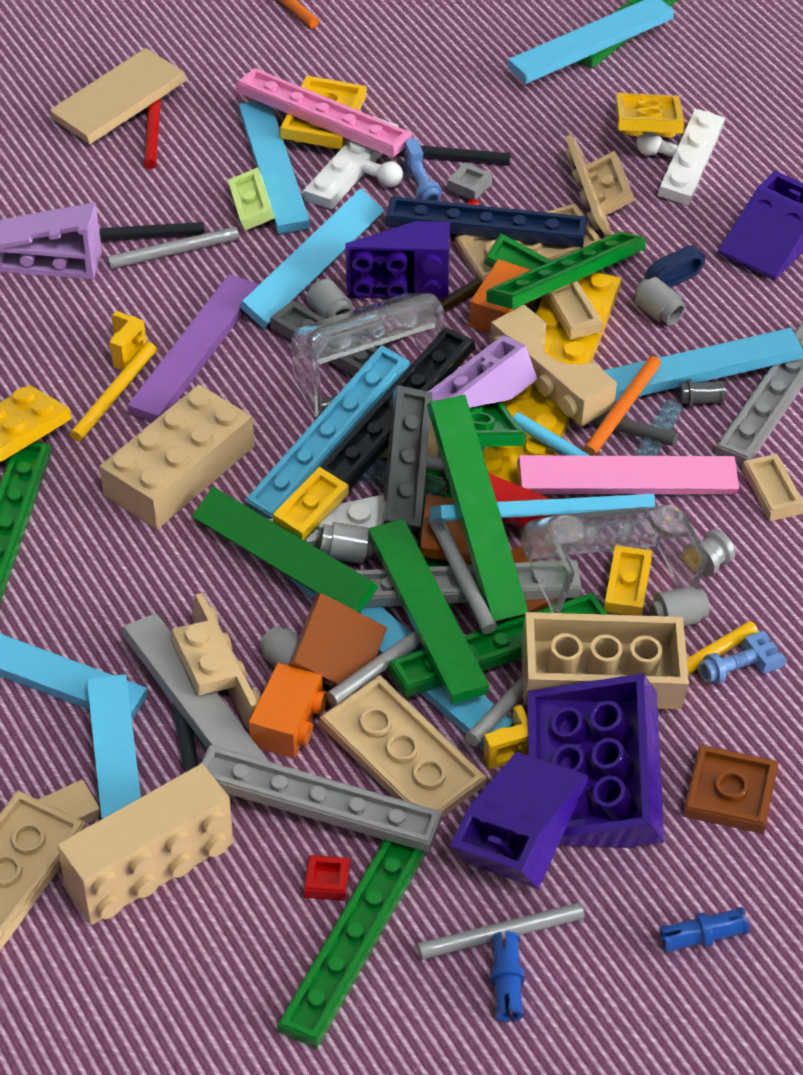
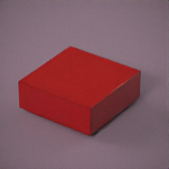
[304,855,351,901]

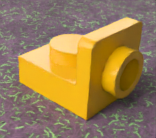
[109,311,147,370]
[483,705,529,769]

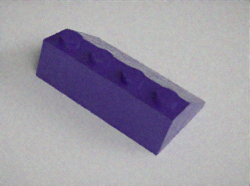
[527,673,664,848]

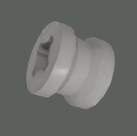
[687,529,736,576]

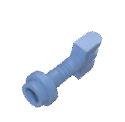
[403,138,442,201]
[698,631,787,685]

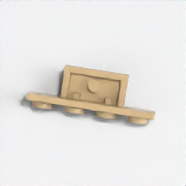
[565,134,635,237]
[171,593,260,730]

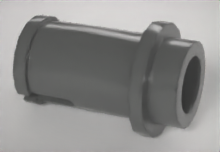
[678,379,725,408]

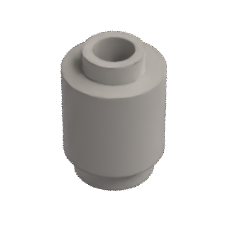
[635,277,686,326]
[306,279,354,327]
[318,522,374,564]
[649,586,709,626]
[260,626,299,668]

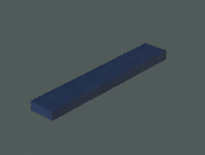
[385,196,588,247]

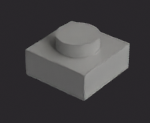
[447,162,492,200]

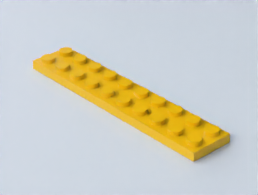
[483,272,622,524]

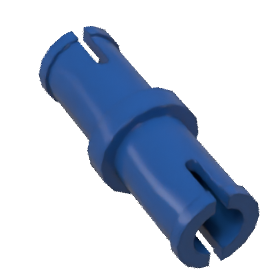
[659,907,750,953]
[490,931,525,1022]

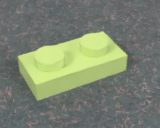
[228,168,275,230]

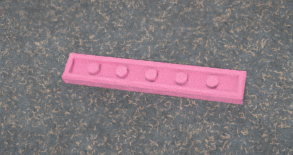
[236,68,412,158]
[517,455,739,495]

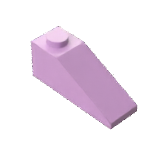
[428,335,537,408]

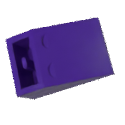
[718,170,803,281]
[345,221,450,300]
[450,752,589,889]

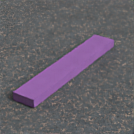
[127,274,259,422]

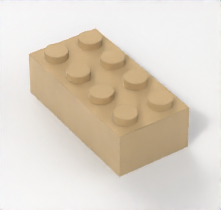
[99,384,255,530]
[521,612,689,709]
[57,763,233,925]

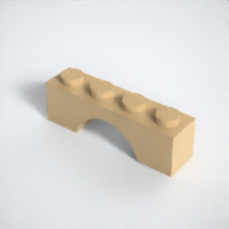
[490,305,617,426]

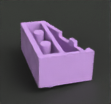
[0,202,102,280]

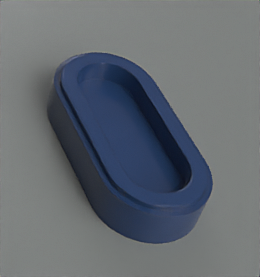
[644,245,705,288]

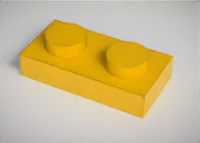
[273,467,349,540]
[604,545,653,616]

